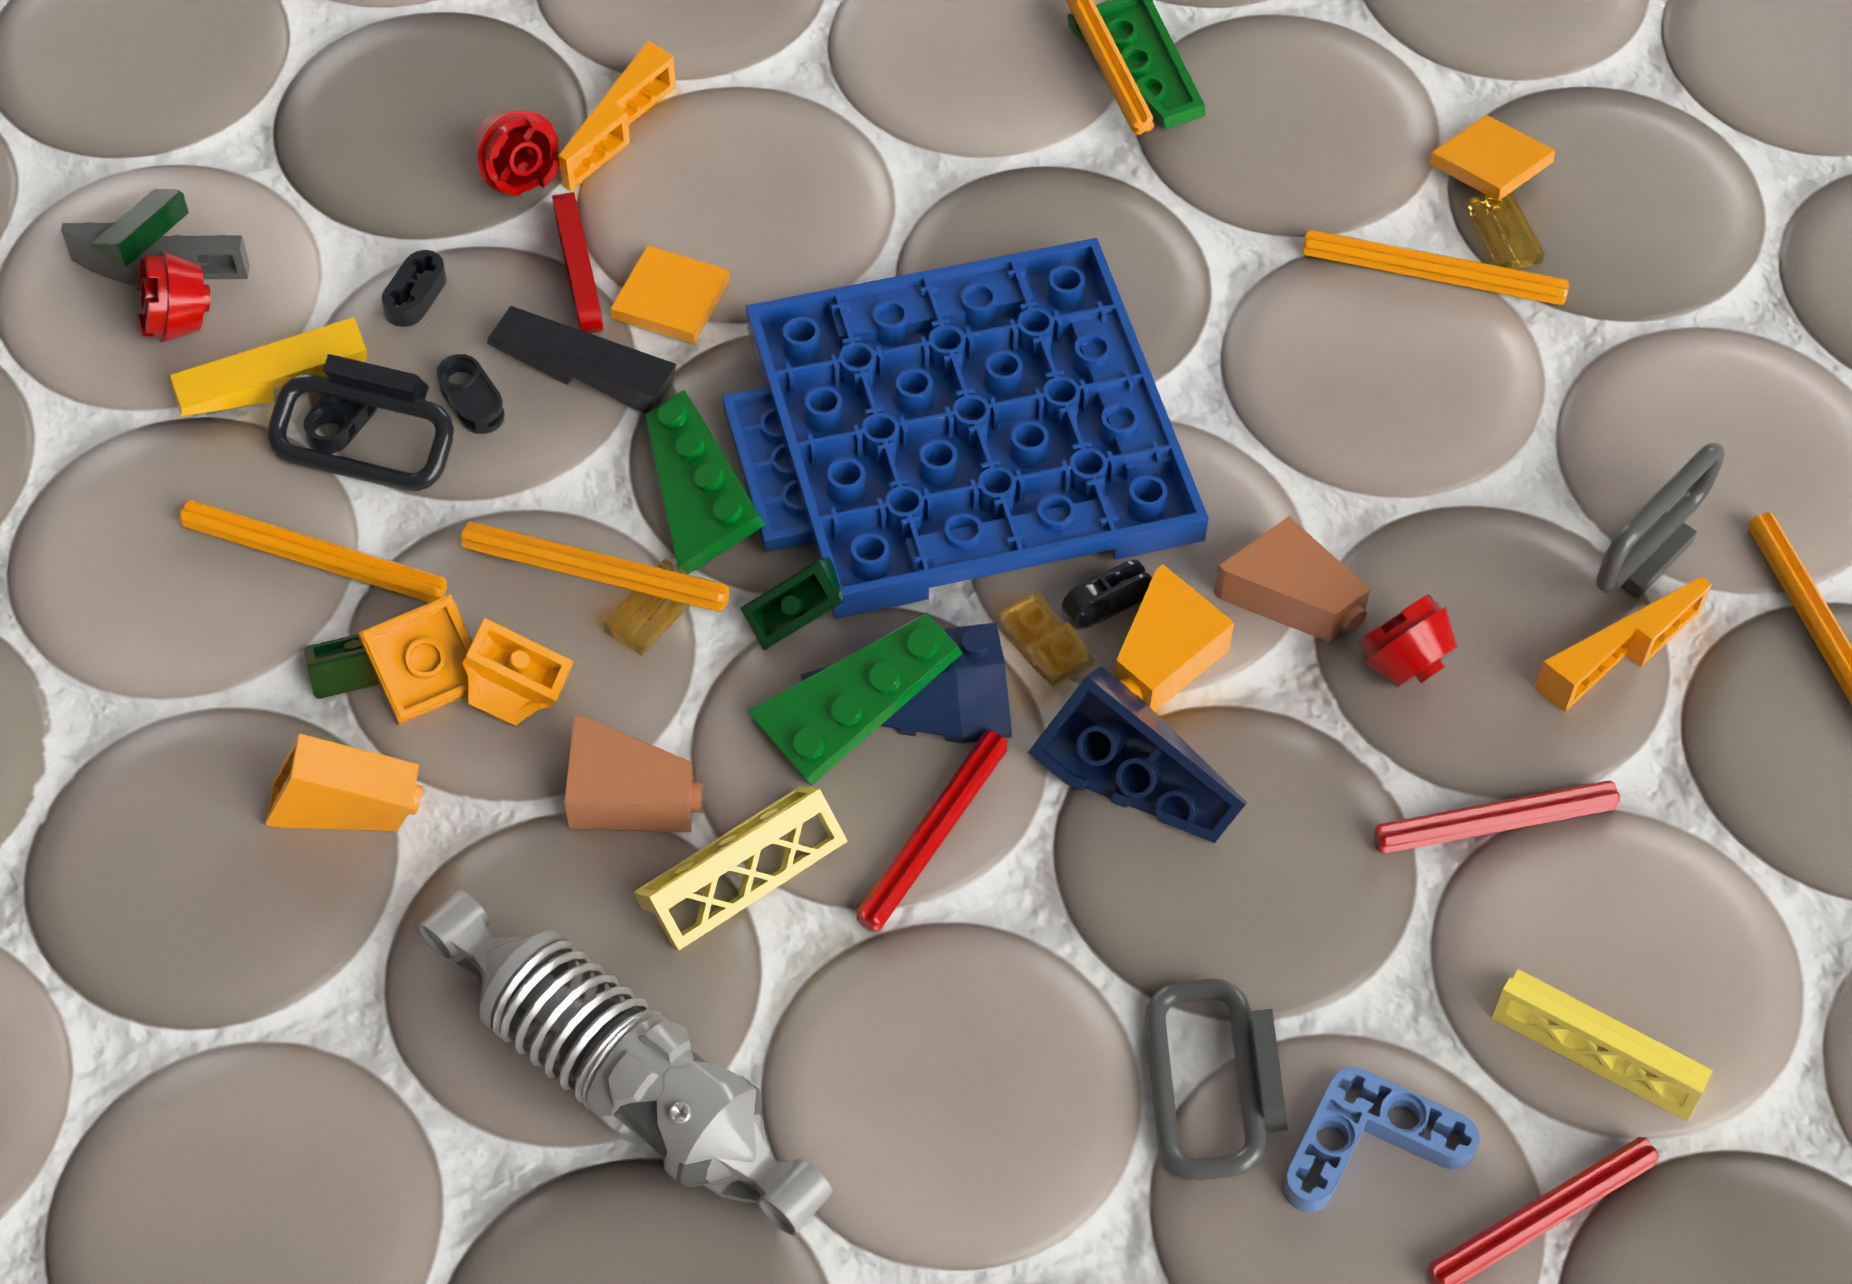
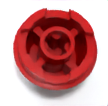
[474,110,560,196]
[137,251,211,343]
[1358,594,1457,687]

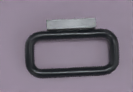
[267,354,454,491]

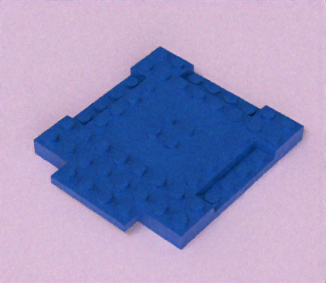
[722,238,1209,619]

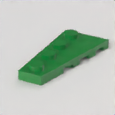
[1067,0,1206,130]
[645,390,766,574]
[747,613,963,785]

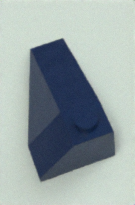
[801,622,1012,743]
[1028,666,1247,843]

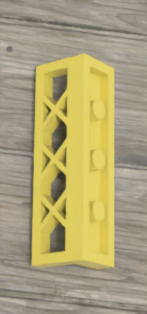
[633,786,848,951]
[1492,969,1713,1121]

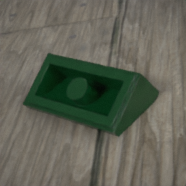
[91,189,189,268]
[740,557,845,650]
[303,634,380,699]

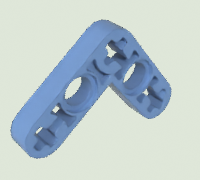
[1284,1067,1480,1212]

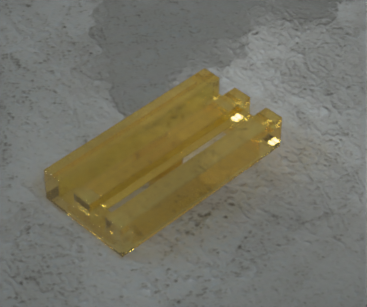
[1468,192,1545,269]
[603,559,690,656]

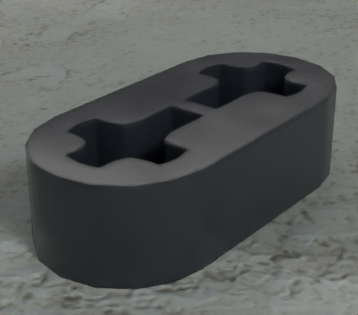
[382,250,447,327]

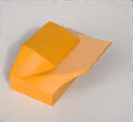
[462,618,574,726]

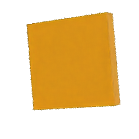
[1430,115,1555,201]
[610,245,730,345]
[358,594,472,725]

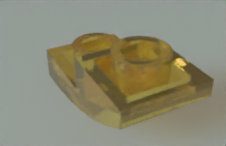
[995,590,1096,687]

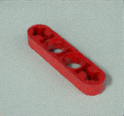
[552,192,604,334]

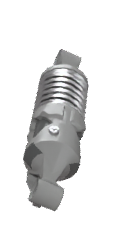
[418,889,833,1235]

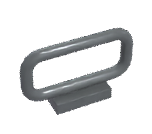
[1596,443,1725,599]
[1145,979,1288,1181]

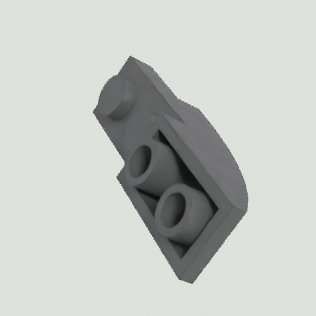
[61,222,250,286]

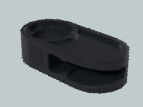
[437,354,505,434]
[304,395,377,454]
[1061,560,1152,629]

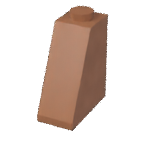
[1214,516,1370,642]
[564,716,703,832]

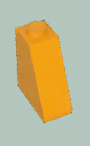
[1114,564,1234,712]
[265,734,423,831]

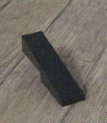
[487,306,676,414]

